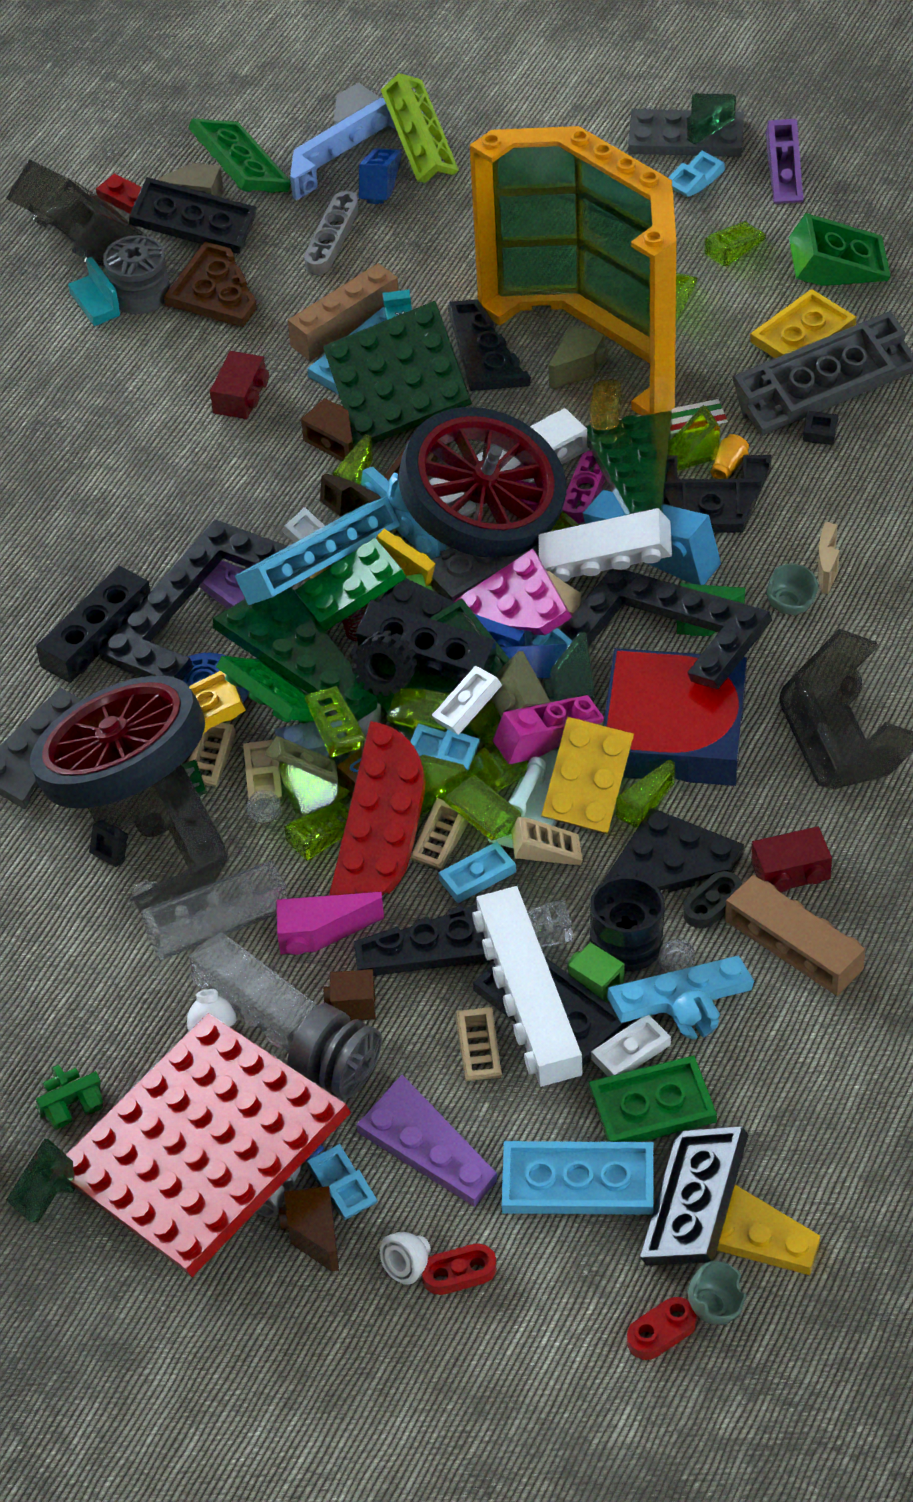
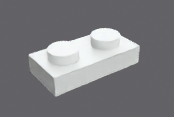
[432,666,502,735]
[591,1015,671,1077]

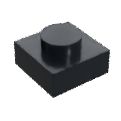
[803,411,839,445]
[89,819,128,867]

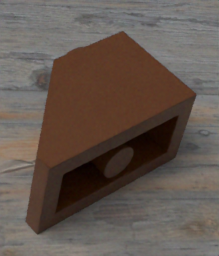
[301,398,355,466]
[278,1186,339,1272]

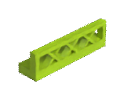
[381,73,459,183]

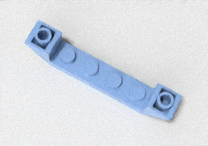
[290,98,424,201]

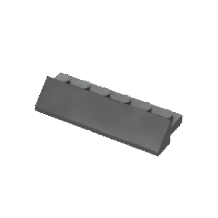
[733,311,913,436]

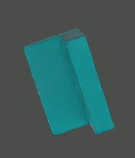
[68,257,121,326]

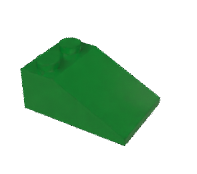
[789,213,891,286]

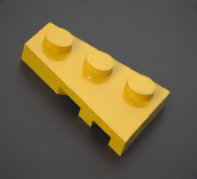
[716,1185,821,1275]

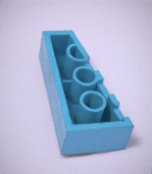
[583,490,721,585]

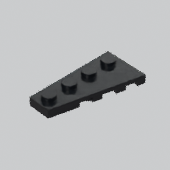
[448,299,531,391]
[354,904,494,976]

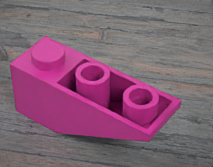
[492,695,605,764]

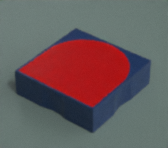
[604,648,747,786]

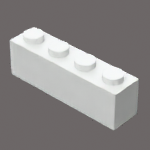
[538,508,672,582]

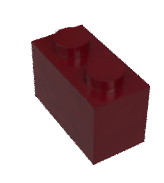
[210,351,269,419]
[751,826,832,892]

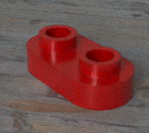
[421,1243,497,1295]
[627,1297,697,1360]

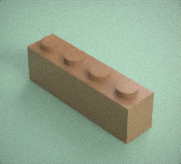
[287,263,399,361]
[725,875,865,996]

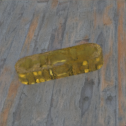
[590,379,622,430]

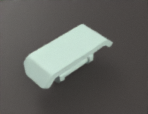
[488,749,558,849]

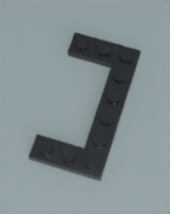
[98,519,287,680]
[560,569,772,690]

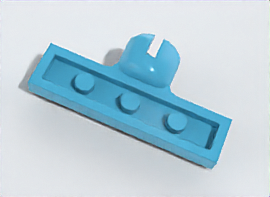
[361,467,447,559]
[607,955,754,1040]

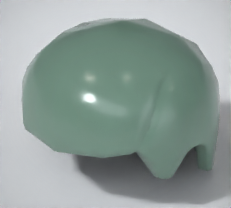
[766,563,819,616]
[688,1260,747,1325]

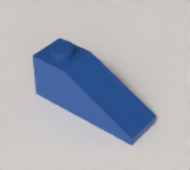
[359,148,402,204]

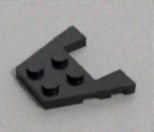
[664,455,772,533]

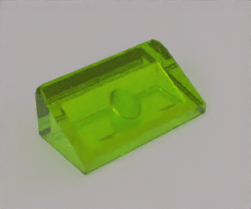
[444,775,521,841]

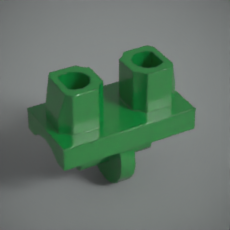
[36,1064,103,1130]

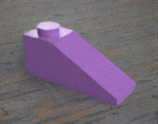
[766,119,803,204]

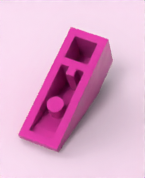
[276,892,384,955]

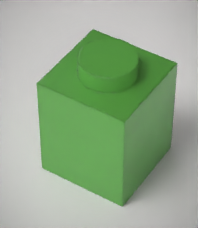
[567,942,625,1002]

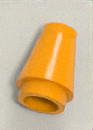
[710,434,749,479]

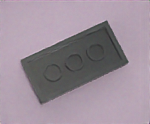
[628,108,744,157]

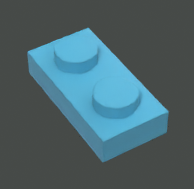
[438,841,516,904]

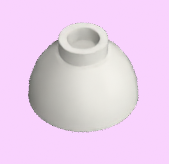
[187,989,237,1031]
[380,1232,431,1285]

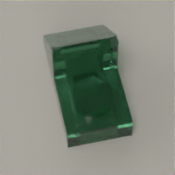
[687,94,736,145]
[6,1139,75,1223]

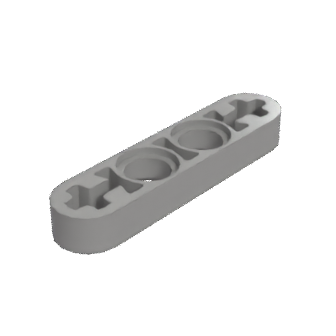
[304,191,359,275]

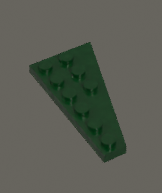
[585,410,672,515]
[213,587,378,724]

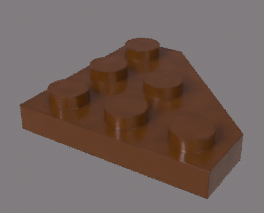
[164,242,257,328]

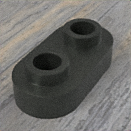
[683,871,742,928]

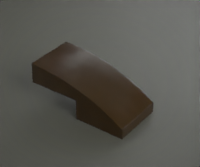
[320,474,381,516]

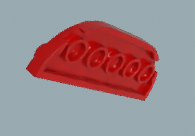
[329,721,426,896]

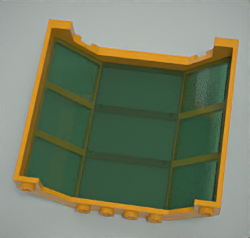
[469,126,677,416]

